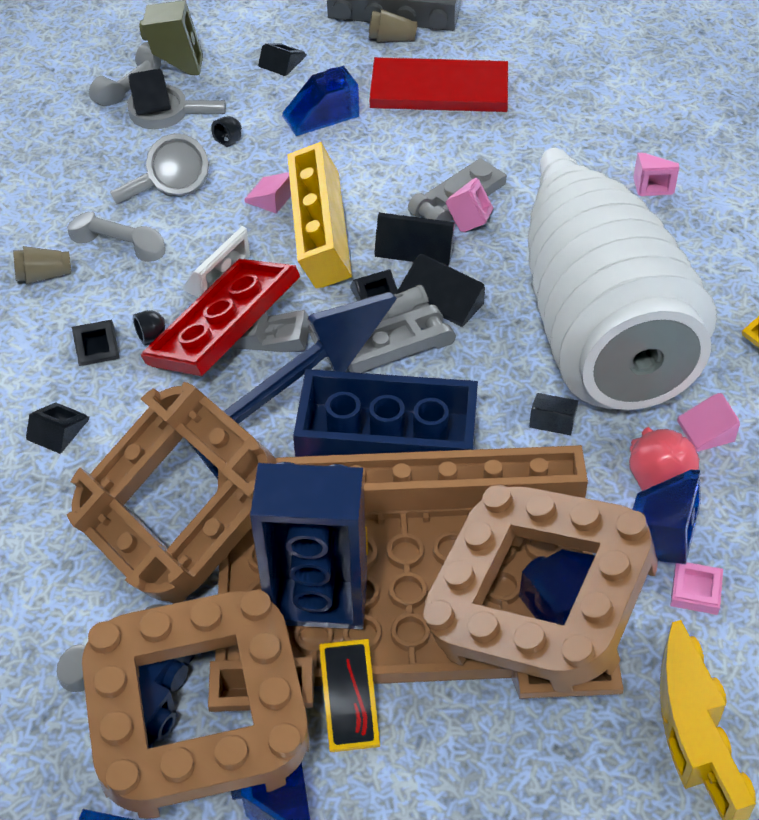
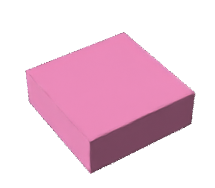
[670,560,723,615]

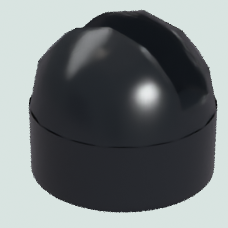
[211,116,242,147]
[133,310,165,345]

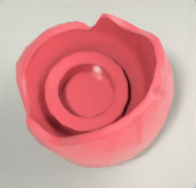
[629,427,700,502]

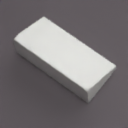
[182,226,250,298]

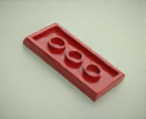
[369,57,508,112]
[140,259,300,377]

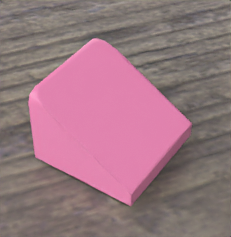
[633,153,679,196]
[245,172,291,214]
[446,178,494,232]
[677,393,740,452]

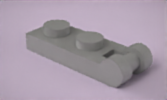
[408,158,507,221]
[348,305,456,373]

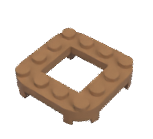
[67,382,277,604]
[423,484,658,693]
[82,590,309,819]

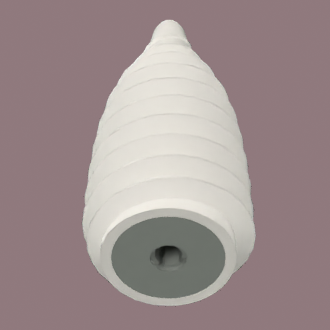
[528,148,717,410]

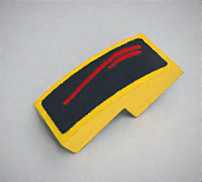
[319,639,380,753]

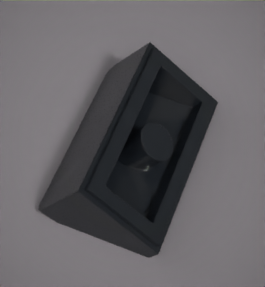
[374,212,455,266]
[398,254,485,327]

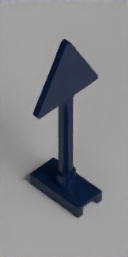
[189,292,397,480]

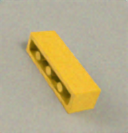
[287,142,352,288]

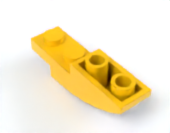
[660,620,756,820]

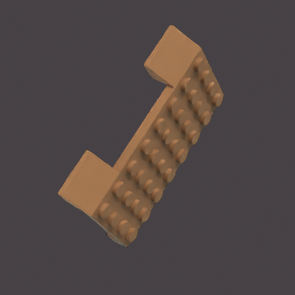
[208,445,624,712]

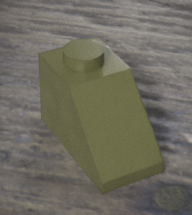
[139,0,203,75]

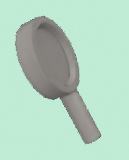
[127,85,226,130]
[110,133,209,205]

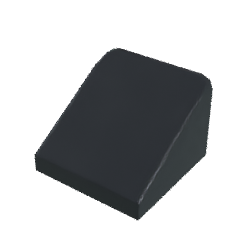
[258,43,307,76]
[128,69,171,116]
[350,269,399,301]
[71,319,120,366]
[529,393,579,436]
[26,402,89,454]

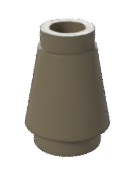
[368,9,417,42]
[13,246,71,285]

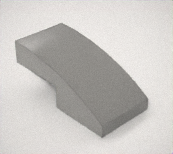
[231,310,310,352]

